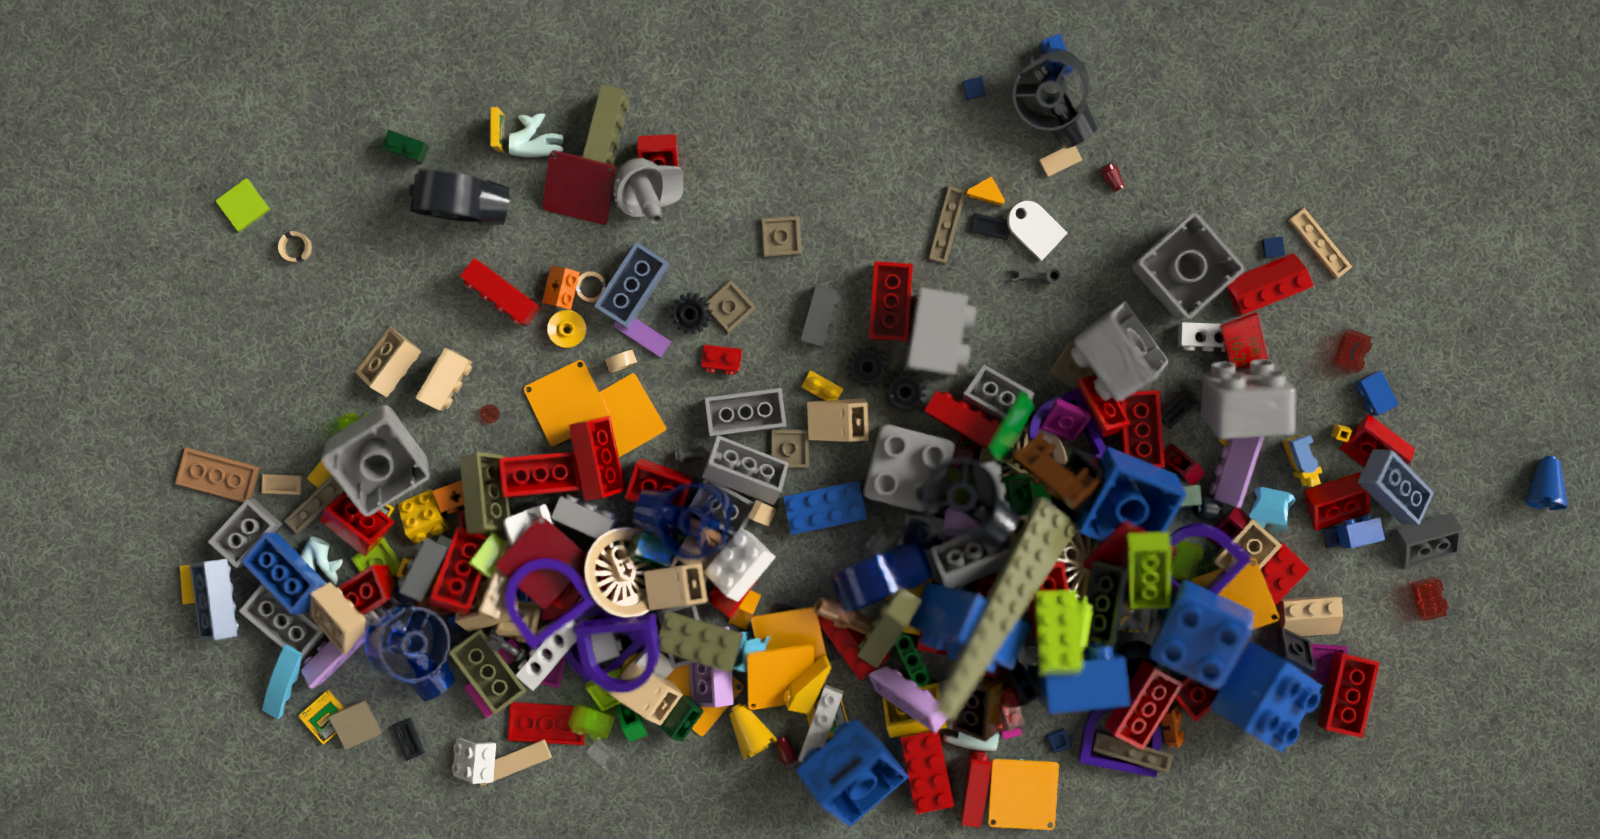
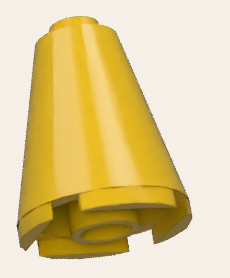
[729,703,777,760]

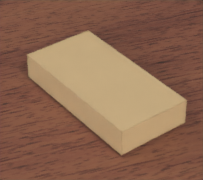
[1039,146,1082,178]
[261,474,302,495]
[748,500,777,526]

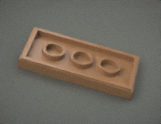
[175,447,260,503]

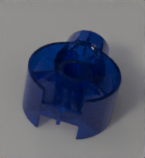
[634,483,735,559]
[830,541,933,613]
[365,604,455,701]

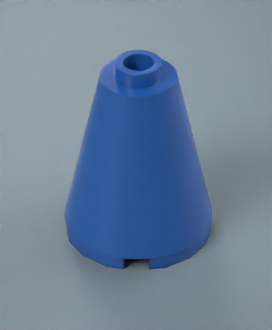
[1526,456,1568,510]

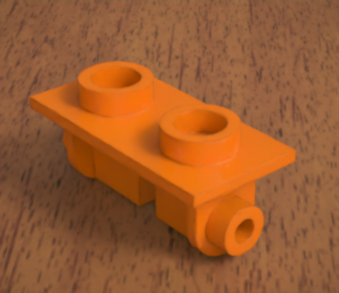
[1162,706,1185,748]

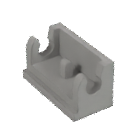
[364,596,405,634]

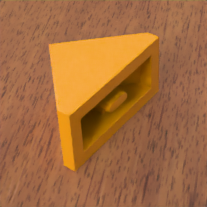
[965,176,1005,206]
[729,590,761,630]

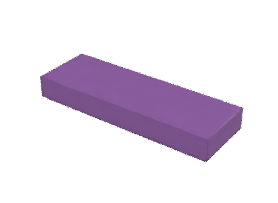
[613,318,671,357]

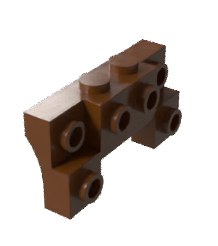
[1014,432,1100,509]

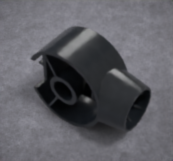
[1012,48,1097,149]
[409,169,510,225]
[920,458,1019,549]

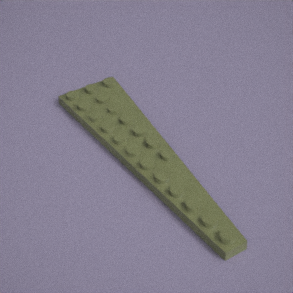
[934,497,1078,720]

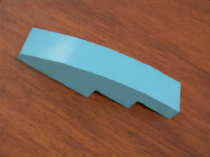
[262,644,302,719]

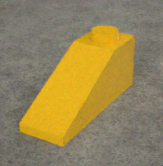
[784,656,831,714]

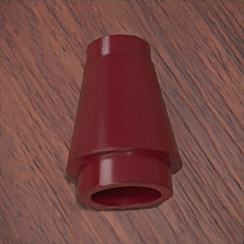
[1100,162,1125,192]
[776,736,798,766]

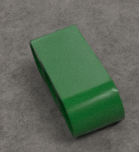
[895,633,929,687]

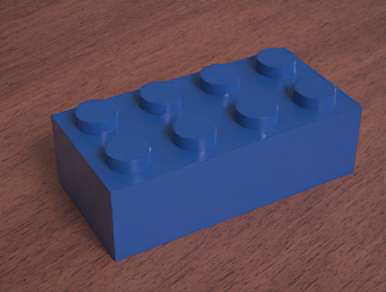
[783,481,867,535]
[241,532,327,614]

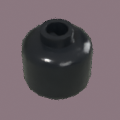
[1192,495,1223,520]

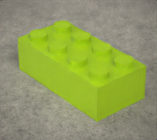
[1128,532,1171,609]
[1034,591,1083,676]

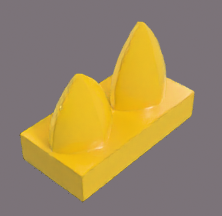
[801,370,843,401]

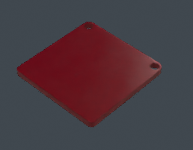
[543,150,616,225]
[495,516,587,609]
[1083,520,1177,590]

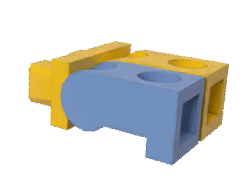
[1282,434,1322,487]

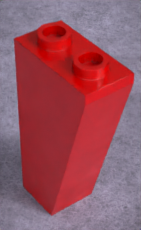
[960,750,992,828]

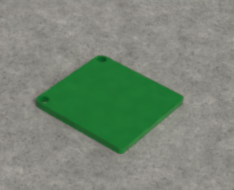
[988,391,1036,466]

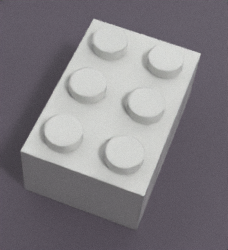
[704,528,775,601]

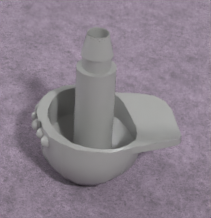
[613,158,683,224]

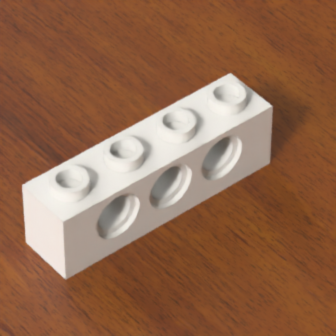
[1178,322,1225,352]
[516,620,578,691]
[798,684,844,762]

